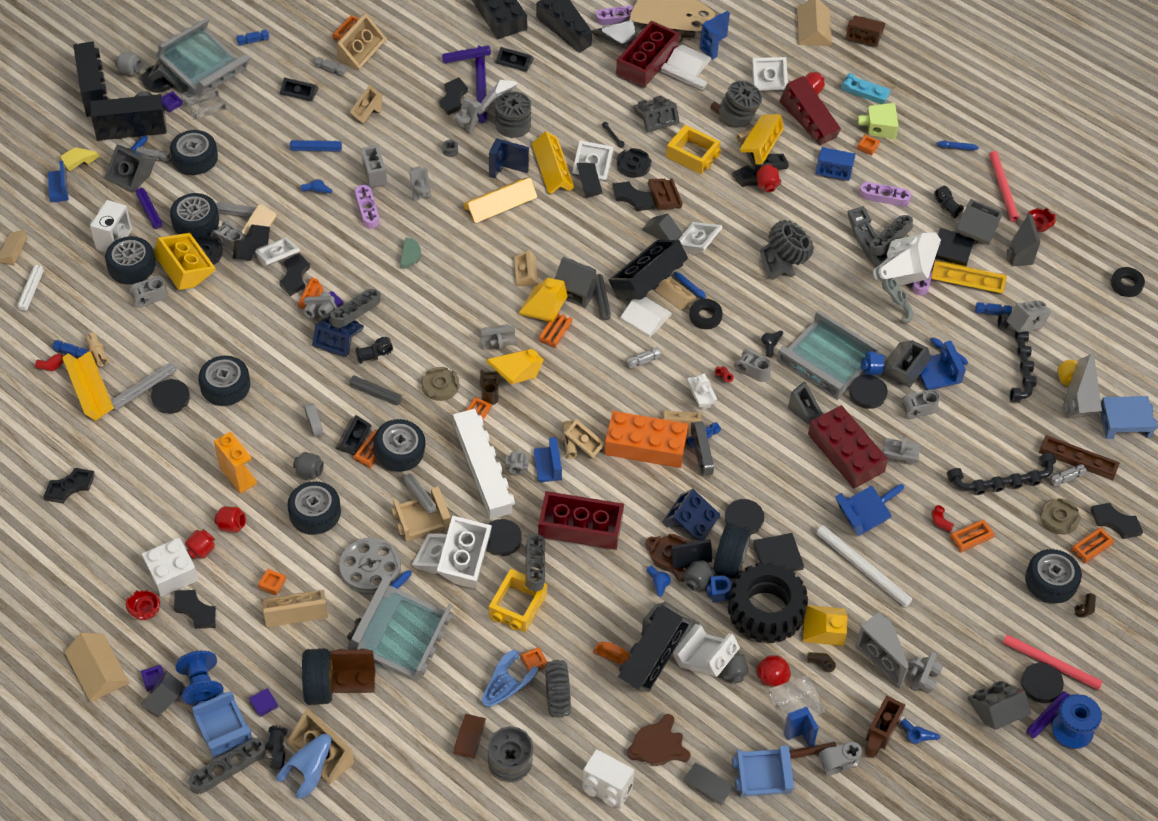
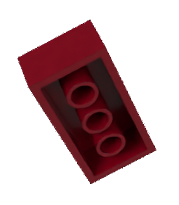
[616,20,680,88]
[808,405,888,489]
[538,491,624,550]

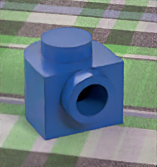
[861,351,884,376]
[706,576,732,602]

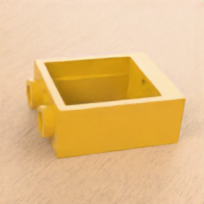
[666,124,721,175]
[489,569,547,633]

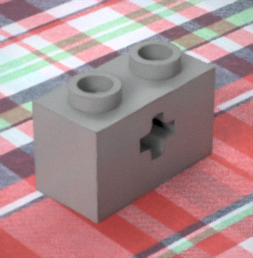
[361,145,387,188]
[1007,300,1052,333]

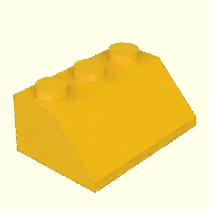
[154,233,216,290]

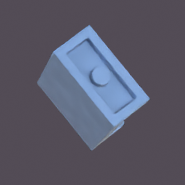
[1100,396,1157,439]
[192,691,252,759]
[732,746,794,797]

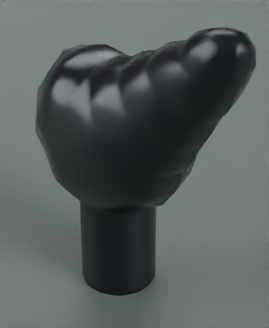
[761,330,783,357]

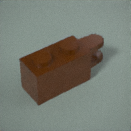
[865,695,906,758]

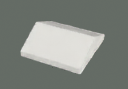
[667,45,711,77]
[752,57,788,91]
[478,80,518,114]
[572,141,614,181]
[678,222,723,256]
[254,237,300,267]
[620,297,672,338]
[412,533,447,575]

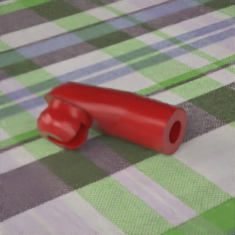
[35,354,64,371]
[715,366,734,383]
[931,505,954,533]

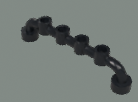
[997,313,1037,403]
[946,453,1056,495]

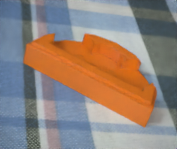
[298,277,323,308]
[593,642,630,665]

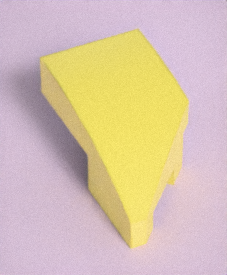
[60,148,100,171]

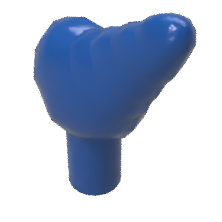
[301,179,332,193]
[646,566,671,597]
[900,718,941,744]

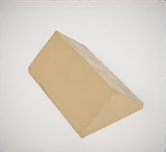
[797,0,832,46]
[336,13,387,70]
[263,589,328,627]
[65,633,129,702]
[286,709,354,784]

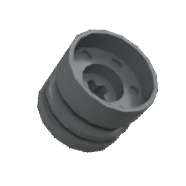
[719,81,762,127]
[495,91,531,138]
[487,726,533,783]

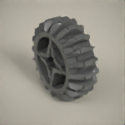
[768,220,814,265]
[545,660,571,718]

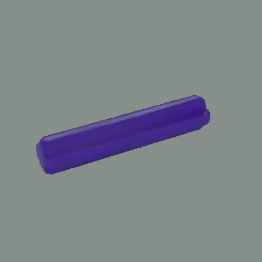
[442,45,491,63]
[136,187,162,229]
[1026,691,1070,738]

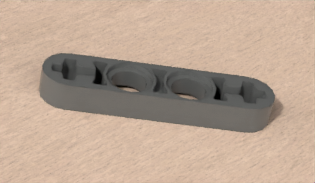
[870,215,913,256]
[330,289,381,328]
[525,534,545,591]
[189,738,266,794]

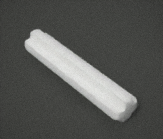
[661,63,707,90]
[17,265,44,311]

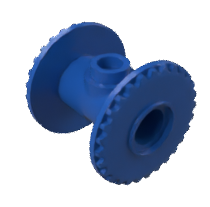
[175,650,224,706]
[1052,694,1102,749]

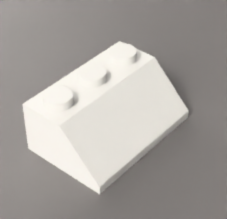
[437,516,492,589]

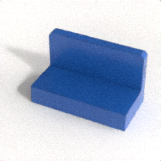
[48,161,69,203]
[534,437,562,482]
[783,707,819,747]

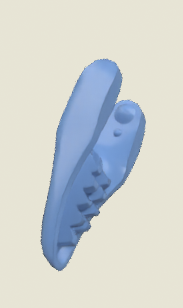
[482,650,539,707]
[276,734,331,799]

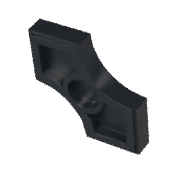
[439,77,468,115]
[732,165,782,187]
[612,181,654,211]
[232,224,270,261]
[279,253,310,296]
[43,468,95,504]
[1090,503,1143,539]
[174,590,216,629]

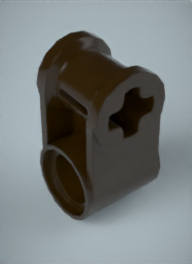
[480,370,499,405]

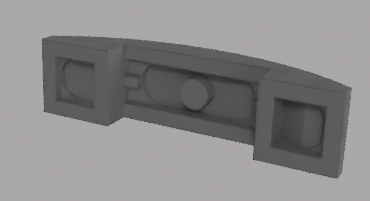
[847,206,888,268]

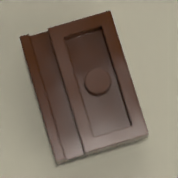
[647,178,683,209]

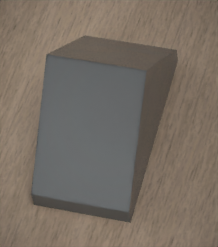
[643,213,682,240]
[788,382,823,424]
[141,671,183,717]

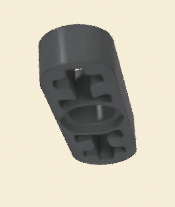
[691,421,714,476]

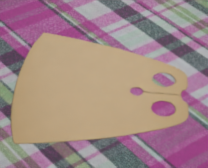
[630,0,715,31]

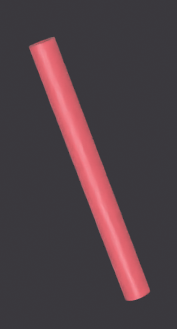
[989,151,1019,222]
[1003,634,1103,691]

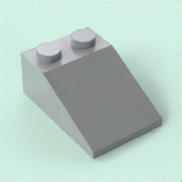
[1063,354,1102,418]
[856,612,909,689]

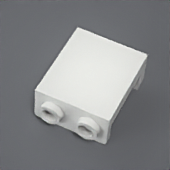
[673,624,740,677]

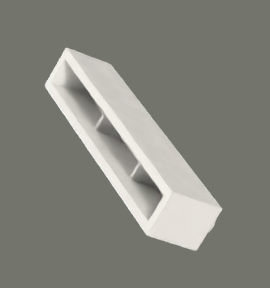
[453,409,515,520]

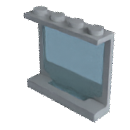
[156,18,250,97]
[777,310,879,400]
[348,574,453,681]

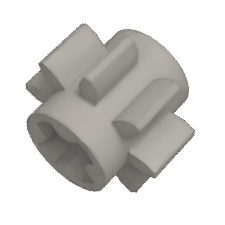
[505,451,529,475]

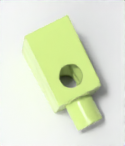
[857,103,899,139]

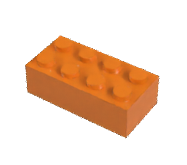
[605,411,689,468]

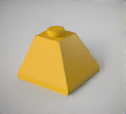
[519,278,568,322]
[486,349,544,384]
[803,605,847,646]

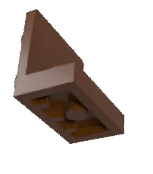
[845,15,886,47]
[331,648,376,693]

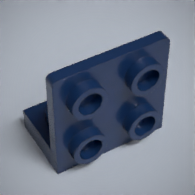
[489,138,529,179]
[312,316,364,357]
[662,489,720,540]

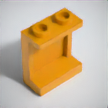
[214,432,257,494]

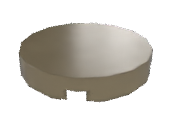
[422,367,459,401]
[1040,498,1081,535]

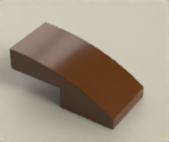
[453,714,486,759]

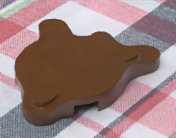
[645,534,701,582]
[627,714,690,766]

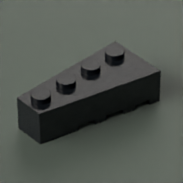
[536,0,592,53]

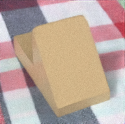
[350,85,382,123]

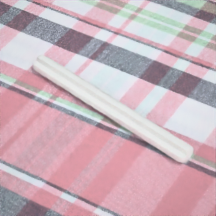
[816,525,912,607]

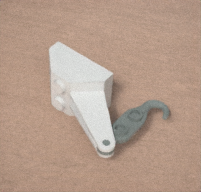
[873,232,941,323]

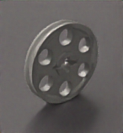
[339,538,401,594]

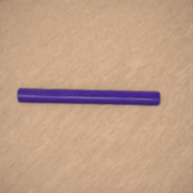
[475,45,487,123]

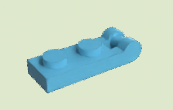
[841,73,891,104]

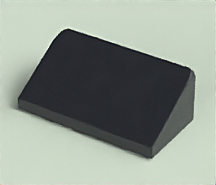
[496,47,534,72]
[280,77,319,101]
[576,163,603,198]
[335,415,372,455]
[670,539,713,569]

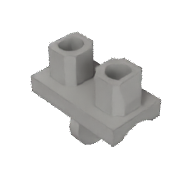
[455,98,482,134]
[409,166,431,201]
[303,292,339,318]
[481,324,516,350]
[883,437,921,465]
[907,652,943,693]

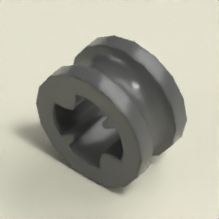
[442,140,458,157]

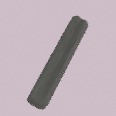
[595,274,611,320]
[349,375,402,405]

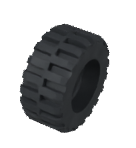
[728,562,808,643]

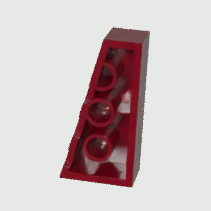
[779,76,841,145]

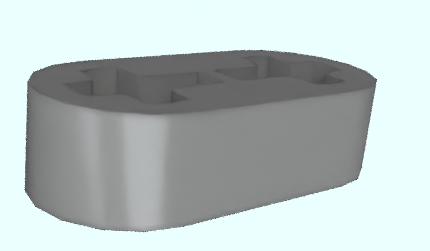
[304,403,323,437]

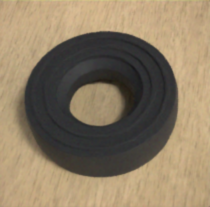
[1111,267,1145,297]
[689,298,723,329]

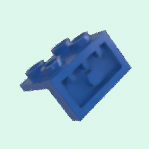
[700,11,730,60]
[815,147,856,181]
[919,341,966,390]
[835,486,892,536]

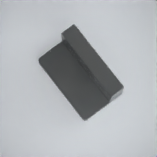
[759,243,795,280]

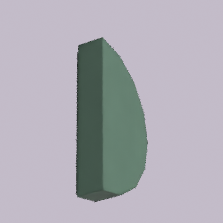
[400,237,421,269]

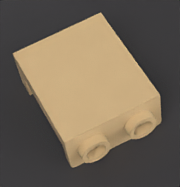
[391,486,451,542]

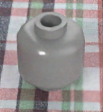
[115,52,142,76]

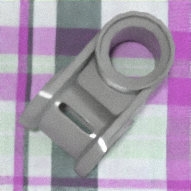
[211,221,244,252]
[130,277,168,307]
[734,349,771,382]
[901,390,940,419]
[819,742,862,775]

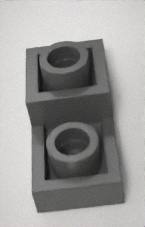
[683,762,734,805]

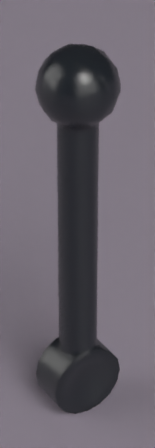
[602,122,625,148]

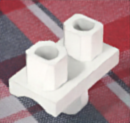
[687,373,717,410]

